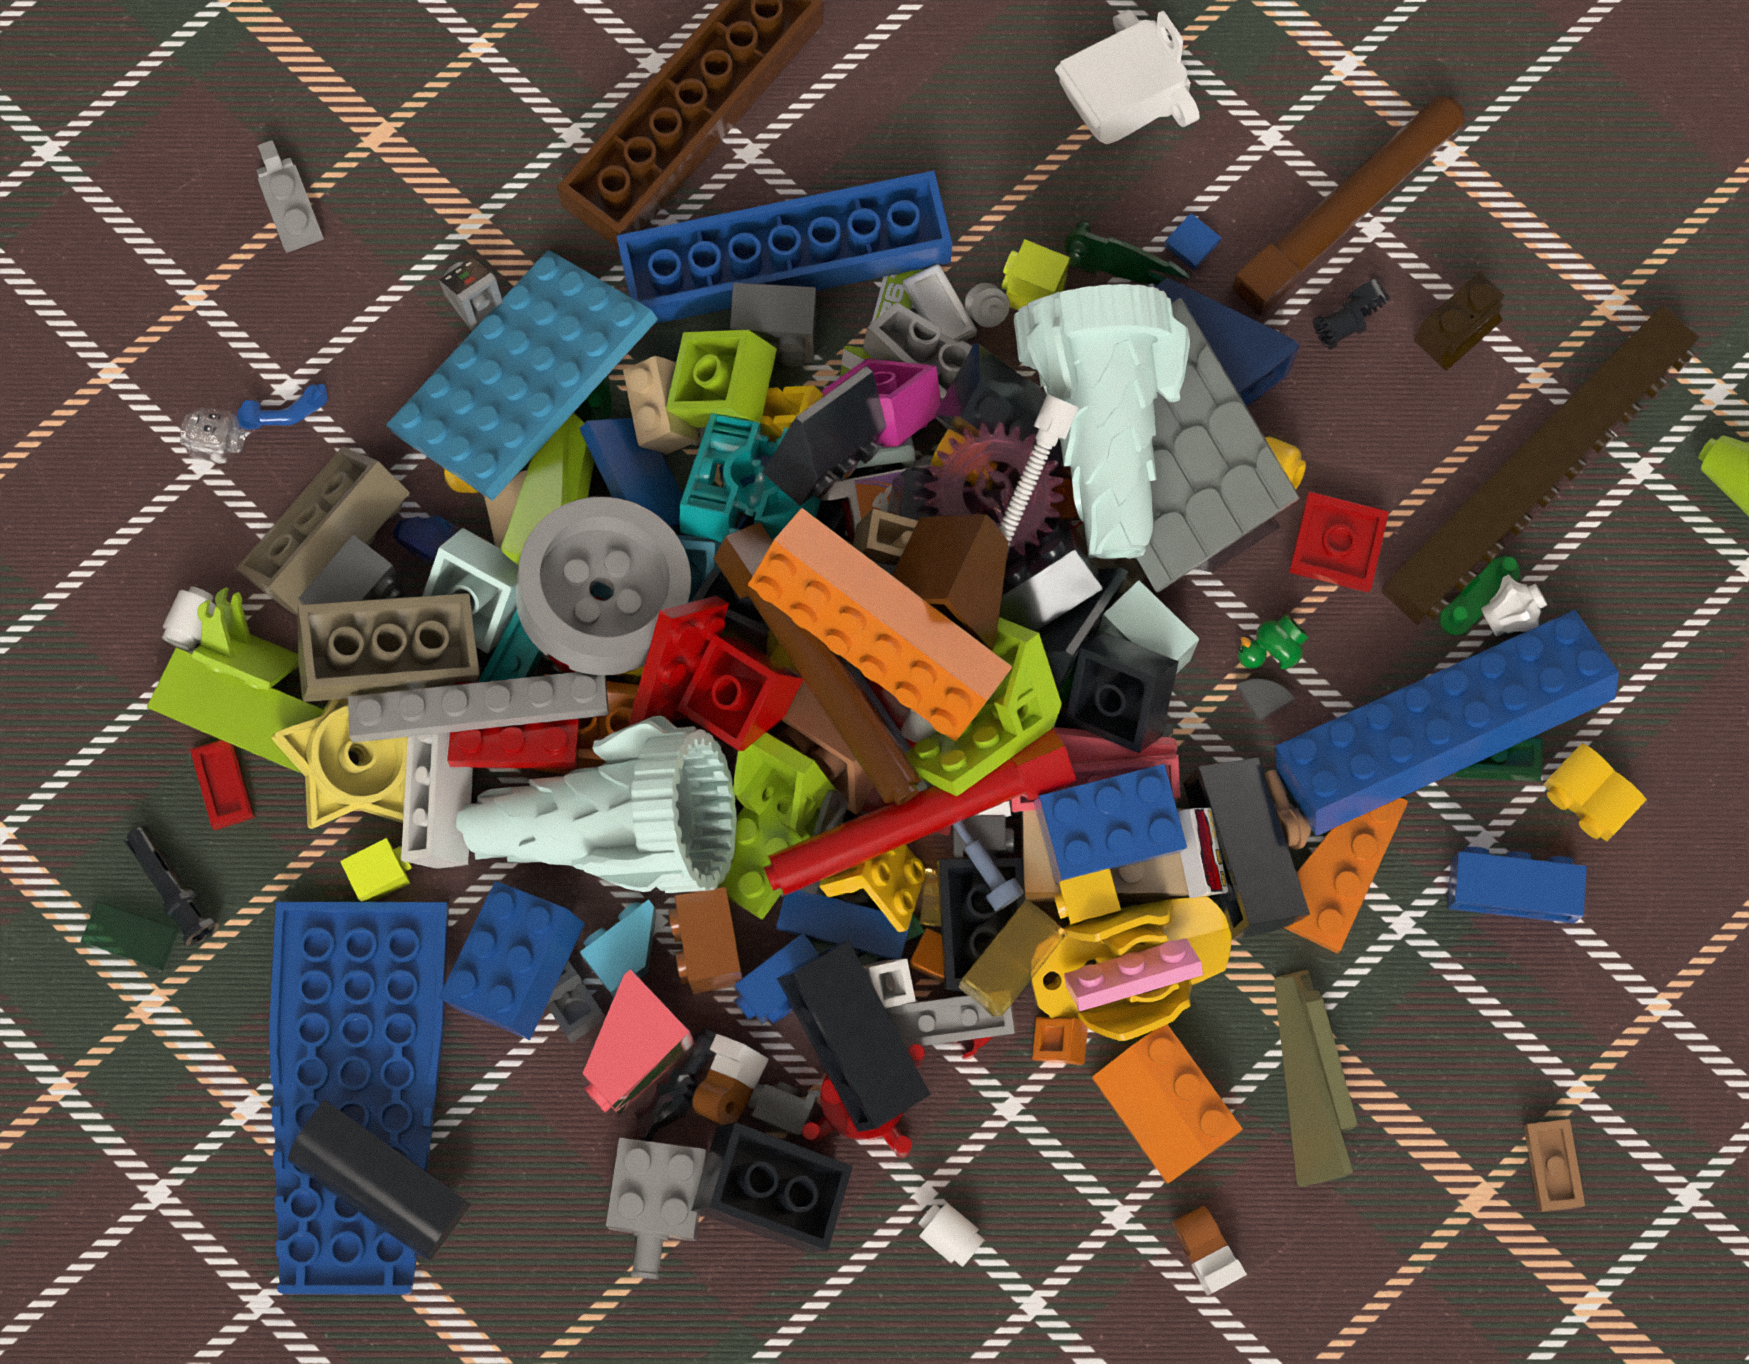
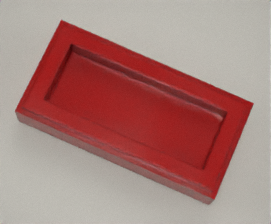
[190,740,255,831]

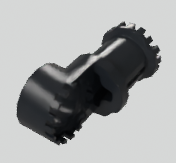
[1312,279,1390,350]

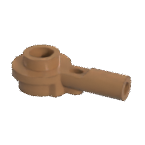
[1264,770,1311,850]

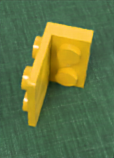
[819,845,926,932]

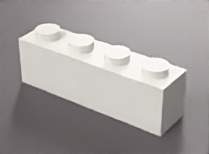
[401,732,473,869]

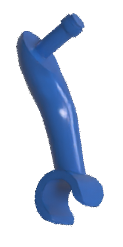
[237,384,328,430]

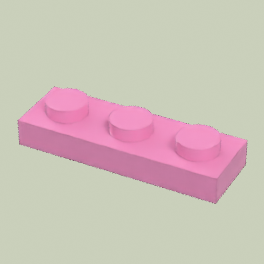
[1064,938,1203,1011]

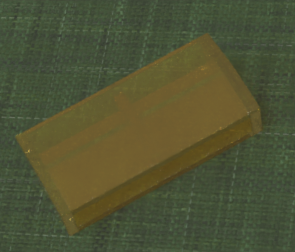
[959,899,1068,1017]

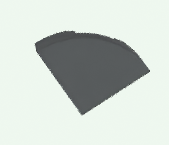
[1236,679,1295,722]

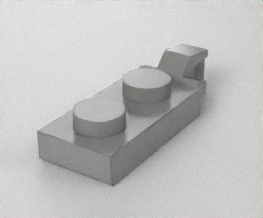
[257,140,324,253]

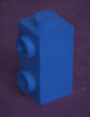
[734,933,819,1025]

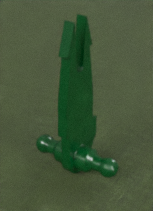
[1064,220,1190,286]

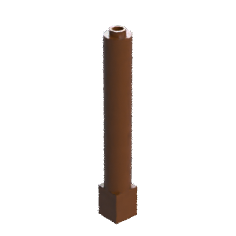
[1232,95,1464,316]
[713,522,922,805]

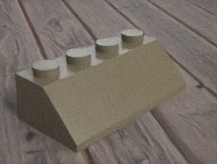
[236,446,410,615]
[298,593,480,702]

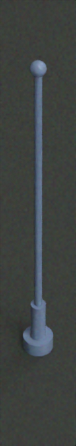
[846,665,1024,912]

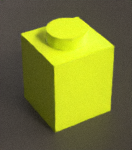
[340,838,412,902]

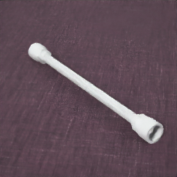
[900,394,1079,743]

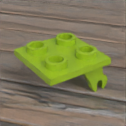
[191,587,299,690]

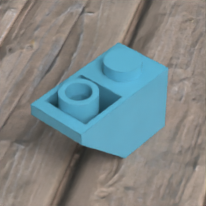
[580,899,656,998]

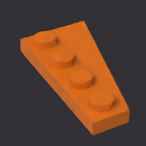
[1284,798,1408,954]

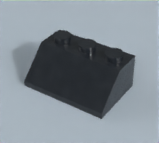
[935,343,1063,482]
[762,366,887,506]
[1036,567,1128,691]
[937,858,1031,995]

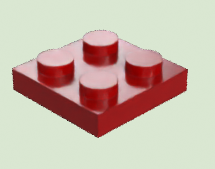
[1288,492,1389,593]

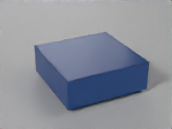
[1164,213,1222,271]

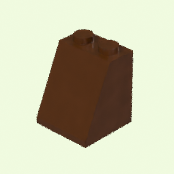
[892,514,1009,651]

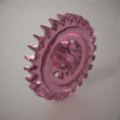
[924,422,1064,561]

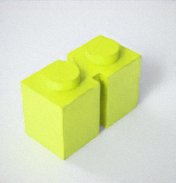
[1001,239,1070,311]

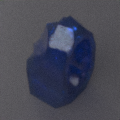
[394,515,461,567]

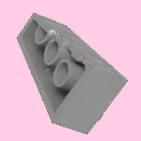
[863,302,1041,436]

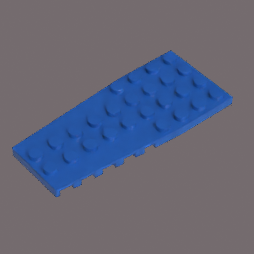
[269,902,449,1295]

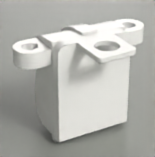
[1055,10,1199,144]

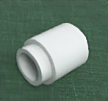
[162,586,216,652]
[918,1203,985,1267]

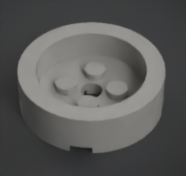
[515,497,691,675]

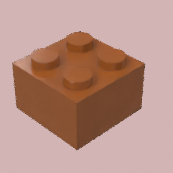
[668,887,742,994]

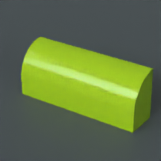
[146,647,324,773]

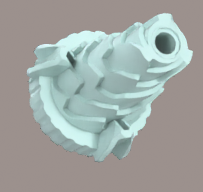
[1014,284,1190,559]
[456,716,737,893]

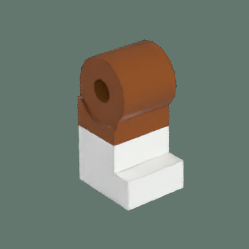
[693,1034,768,1125]
[1172,1205,1247,1296]

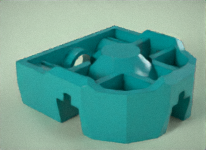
[680,413,822,543]

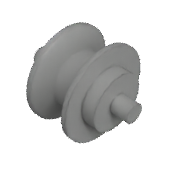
[965,283,1010,327]

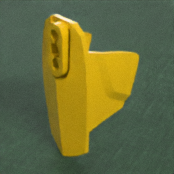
[1029,896,1232,1041]

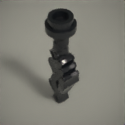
[634,1027,716,1142]

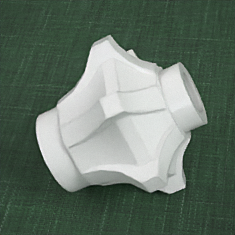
[1481,575,1547,637]

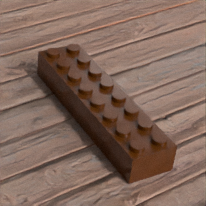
[557,0,823,249]

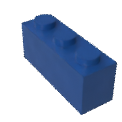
[1447,847,1587,924]

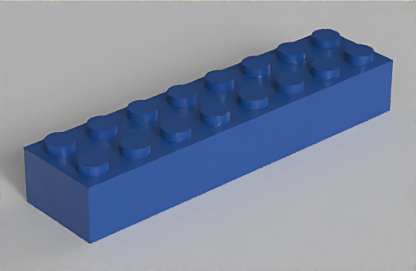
[617,171,952,324]
[1276,610,1619,836]

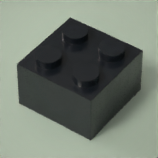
[1065,632,1179,753]

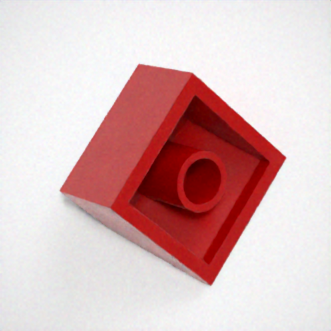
[676,634,803,751]

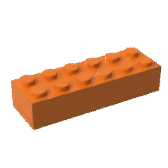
[748,508,1012,742]

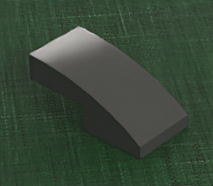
[547,960,606,1043]

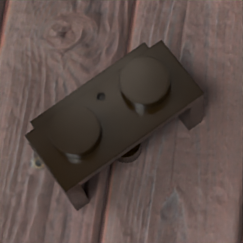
[1414,271,1504,371]

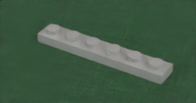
[348,672,609,743]

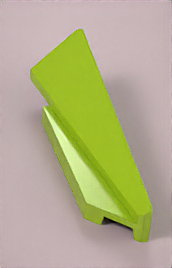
[501,412,594,565]

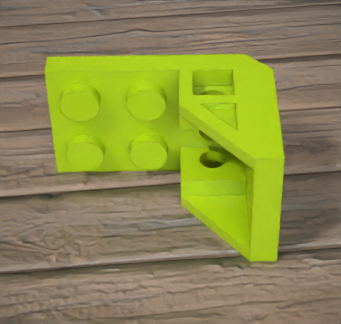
[905,617,1062,796]
[718,733,836,920]

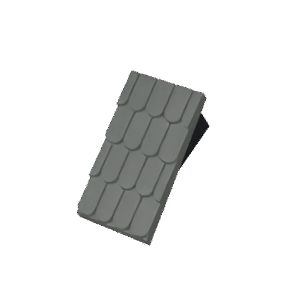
[1136,298,1300,592]

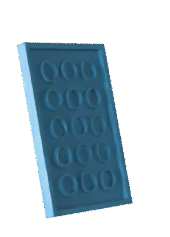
[386,250,658,501]

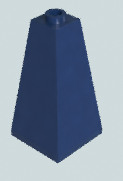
[1146,278,1300,407]

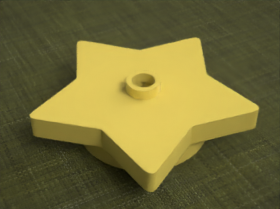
[272,698,408,829]

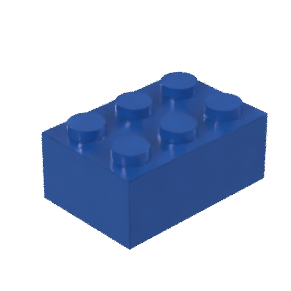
[1033,764,1187,885]
[439,881,585,1040]

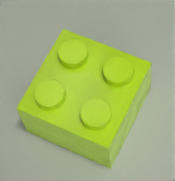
[665,330,777,428]

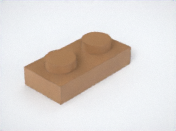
[1524,1119,1585,1213]

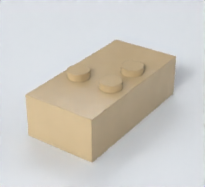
[1021,809,1189,902]

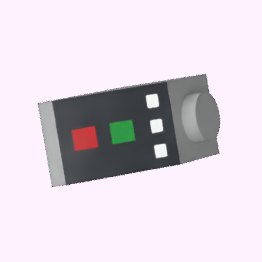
[439,257,503,331]

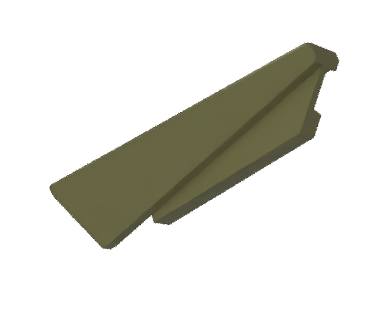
[1274,969,1358,1187]

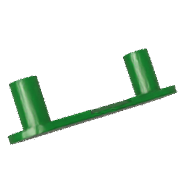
[1440,557,1520,636]

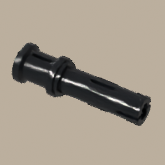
[124,826,219,946]

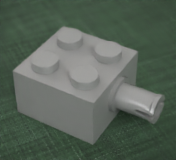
[606,1138,708,1280]

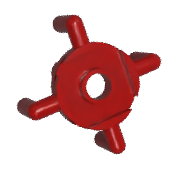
[802,1044,925,1158]

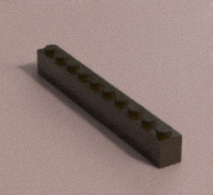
[1382,305,1700,625]

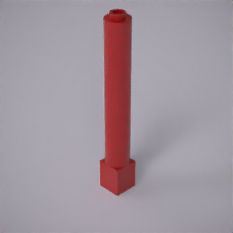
[763,728,1077,896]

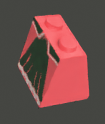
[582,969,694,1115]

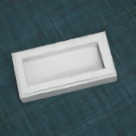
[902,263,977,343]

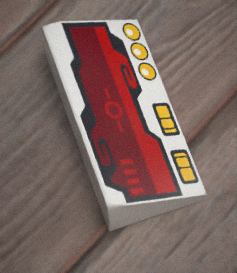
[1178,808,1228,898]

